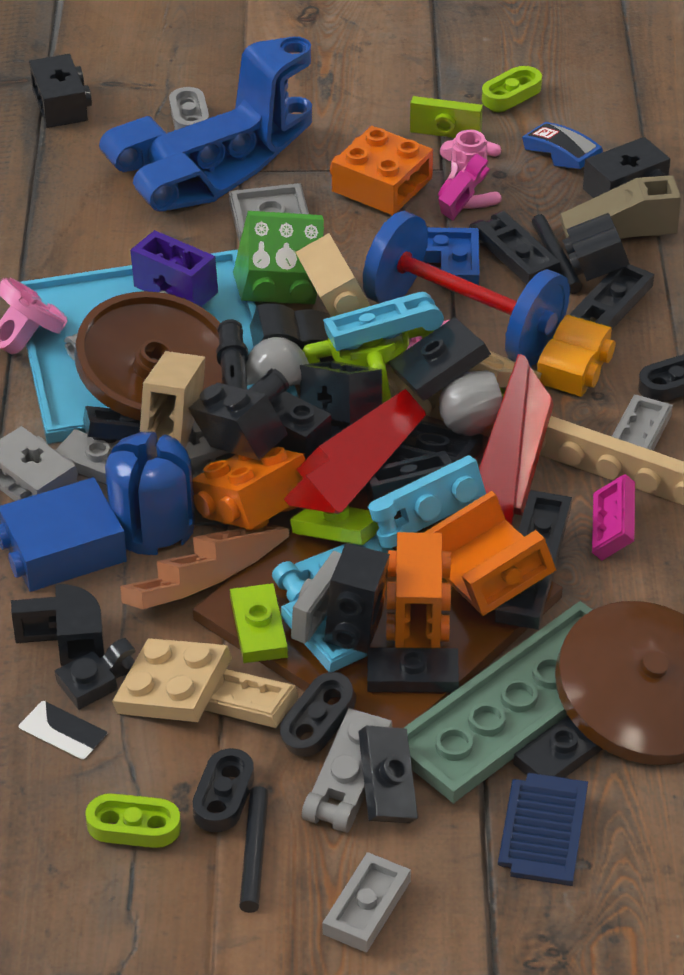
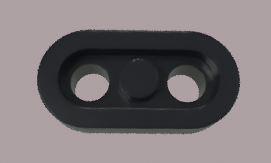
[638,354,684,402]
[280,672,356,757]
[192,748,254,832]

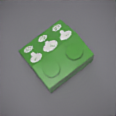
[233,211,324,304]

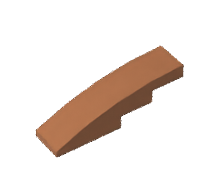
[120,524,289,609]

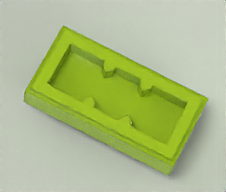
[410,96,483,138]
[290,506,379,545]
[230,583,288,664]

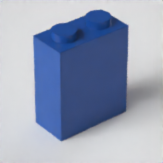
[0,477,127,592]

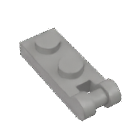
[302,708,392,833]

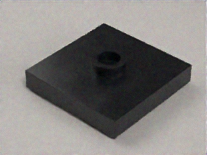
[388,317,491,401]

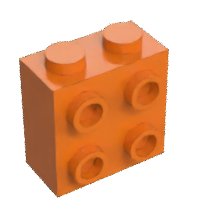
[330,126,433,215]
[192,447,305,531]
[386,532,451,648]

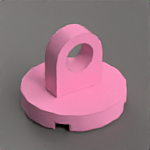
[0,278,68,354]

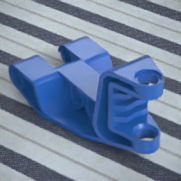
[99,37,312,212]

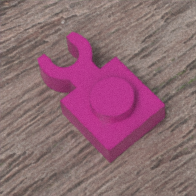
[438,153,490,221]

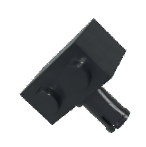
[188,368,289,460]

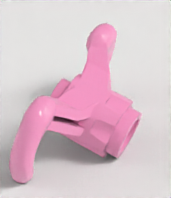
[438,130,502,209]

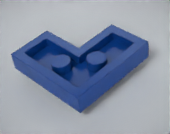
[423,227,479,287]

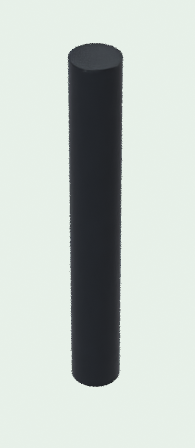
[532,214,583,294]
[239,786,268,913]

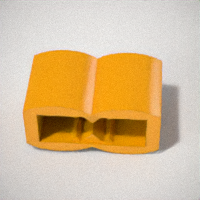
[537,315,616,397]

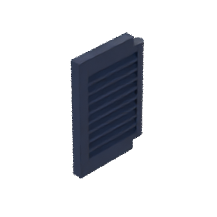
[498,773,588,886]

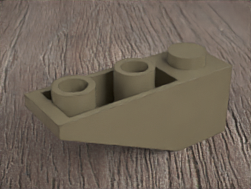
[560,175,681,239]

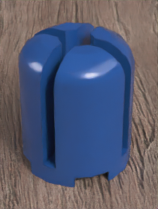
[105,432,195,555]

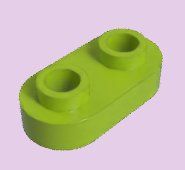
[481,66,542,112]
[85,793,181,848]

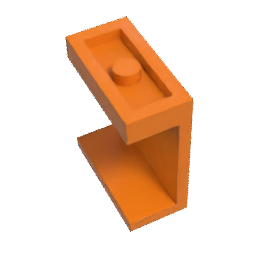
[423,491,556,616]

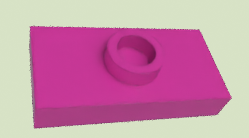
[592,474,635,561]

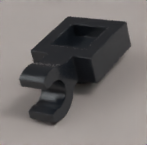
[54,638,135,710]

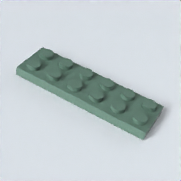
[404,601,592,804]

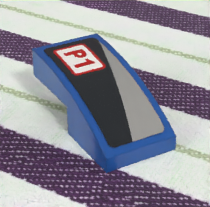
[522,122,603,169]

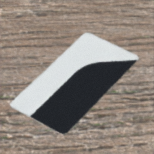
[19,701,107,759]

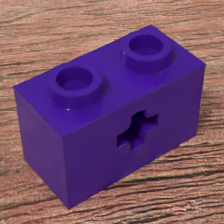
[130,230,218,307]

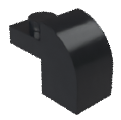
[11,584,105,666]

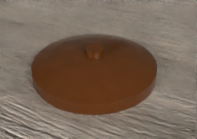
[74,291,222,421]
[555,601,684,765]

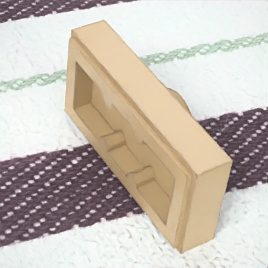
[205,669,299,728]

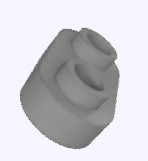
[169,87,209,130]

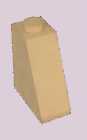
[295,233,371,317]
[140,351,205,449]

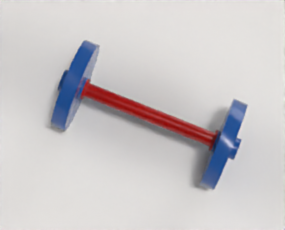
[363,210,570,366]

